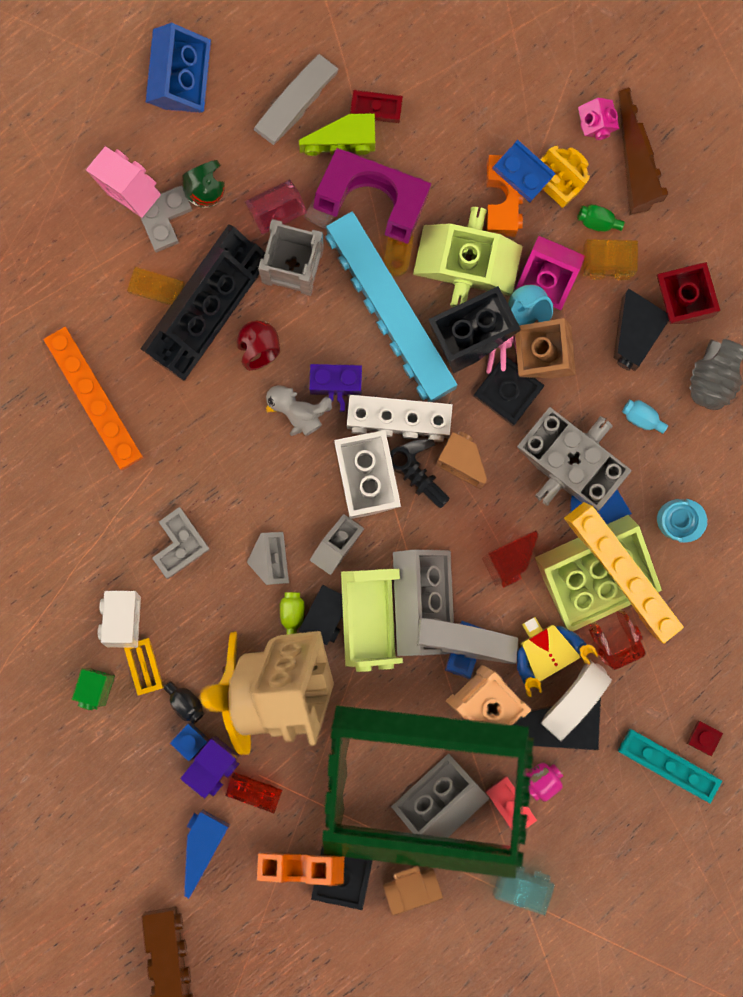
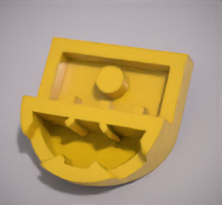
[540,146,590,208]

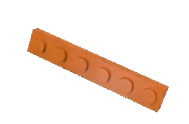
[43,327,144,471]

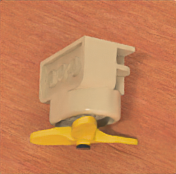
[201,631,334,755]

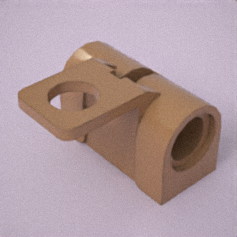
[383,866,443,916]

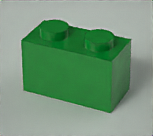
[72,668,115,711]

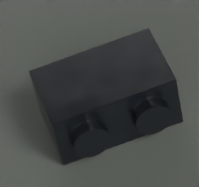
[299,584,343,645]

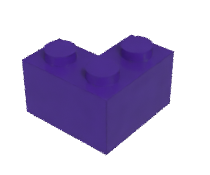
[180,736,240,799]

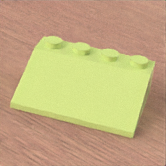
[535,515,662,632]

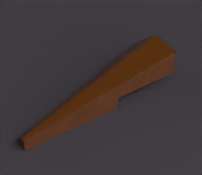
[619,87,668,215]

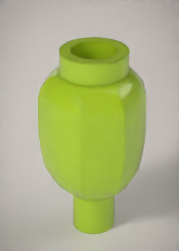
[280,592,304,634]

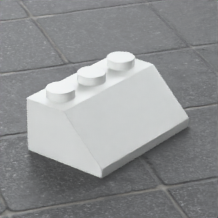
[334,430,401,519]

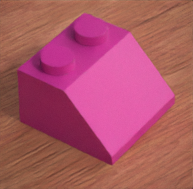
[515,236,585,310]

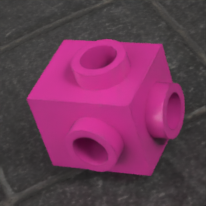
[578,97,619,140]

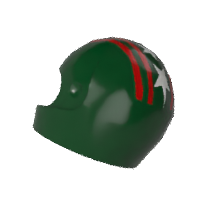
[182,160,225,208]

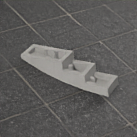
[254,54,338,145]
[417,618,518,664]

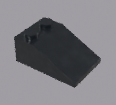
[428,286,521,373]

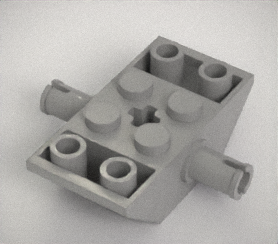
[517,407,632,511]

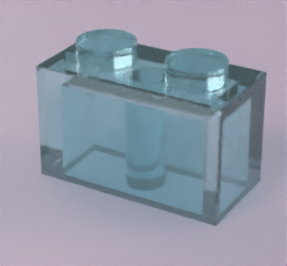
[493,867,555,915]

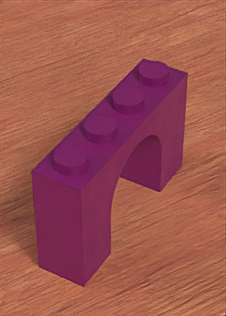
[313,148,432,244]

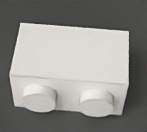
[98,591,141,648]

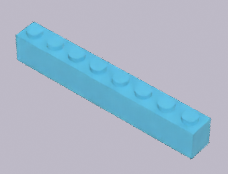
[325,211,458,402]

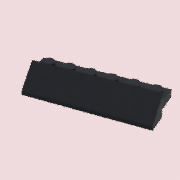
[140,224,265,381]

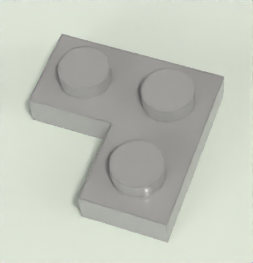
[141,185,193,253]
[152,507,210,579]

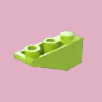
[299,114,375,156]

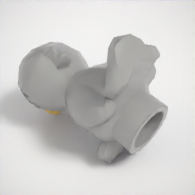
[266,385,332,436]

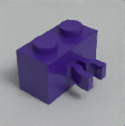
[309,364,362,412]

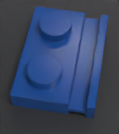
[492,140,556,203]

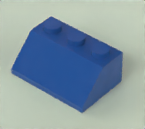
[146,23,211,113]

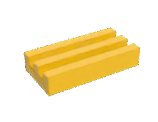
[124,638,164,696]

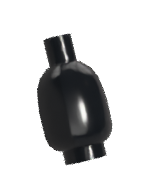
[164,682,205,724]

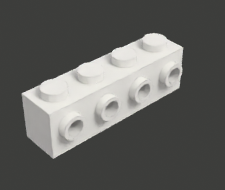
[347,395,453,442]

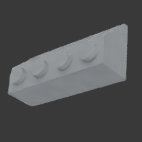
[393,550,454,656]

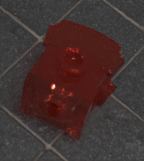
[588,609,646,670]

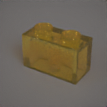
[583,239,638,280]

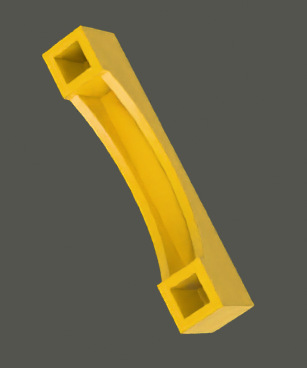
[564,502,684,644]

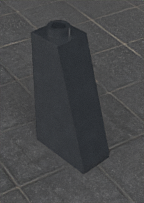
[513,697,601,750]

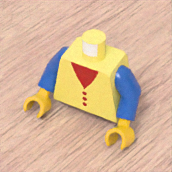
[517,617,598,697]

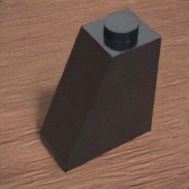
[613,289,669,371]

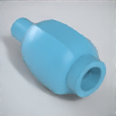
[622,400,668,434]

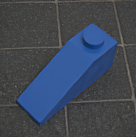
[184,810,230,898]

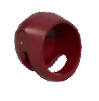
[237,320,280,371]

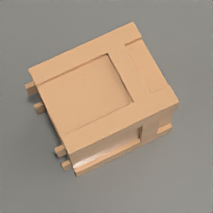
[445,665,531,725]

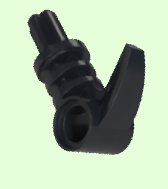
[390,439,450,508]

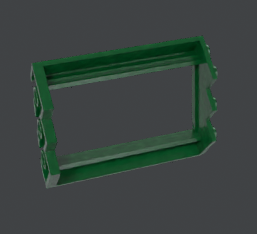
[322,705,534,879]

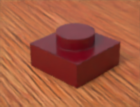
[686,721,723,756]

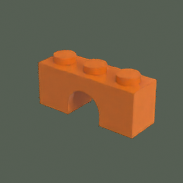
[486,155,523,237]
[257,853,344,885]

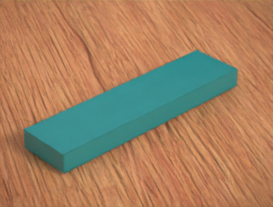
[617,728,722,804]

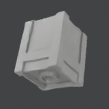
[258,219,324,296]

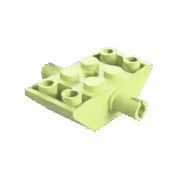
[413,207,523,307]

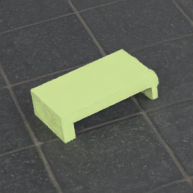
[341,569,403,672]

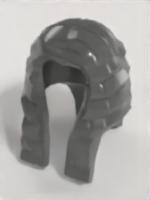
[689,339,743,410]

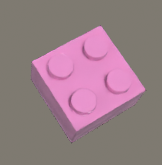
[86,146,161,218]

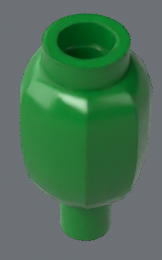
[577,204,625,232]

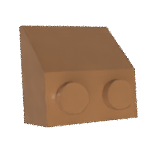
[515,318,576,379]
[436,431,487,490]

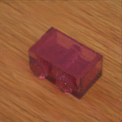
[245,180,308,235]

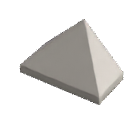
[247,532,289,585]

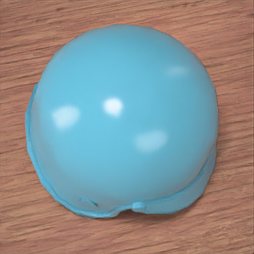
[508,285,553,325]
[657,499,708,543]

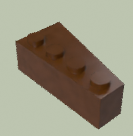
[142,907,194,997]

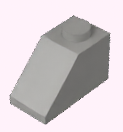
[310,514,364,575]

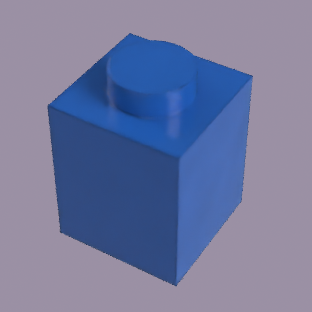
[170,722,209,761]

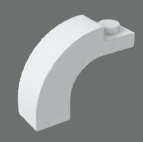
[541,660,612,741]

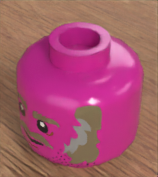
[526,762,563,802]

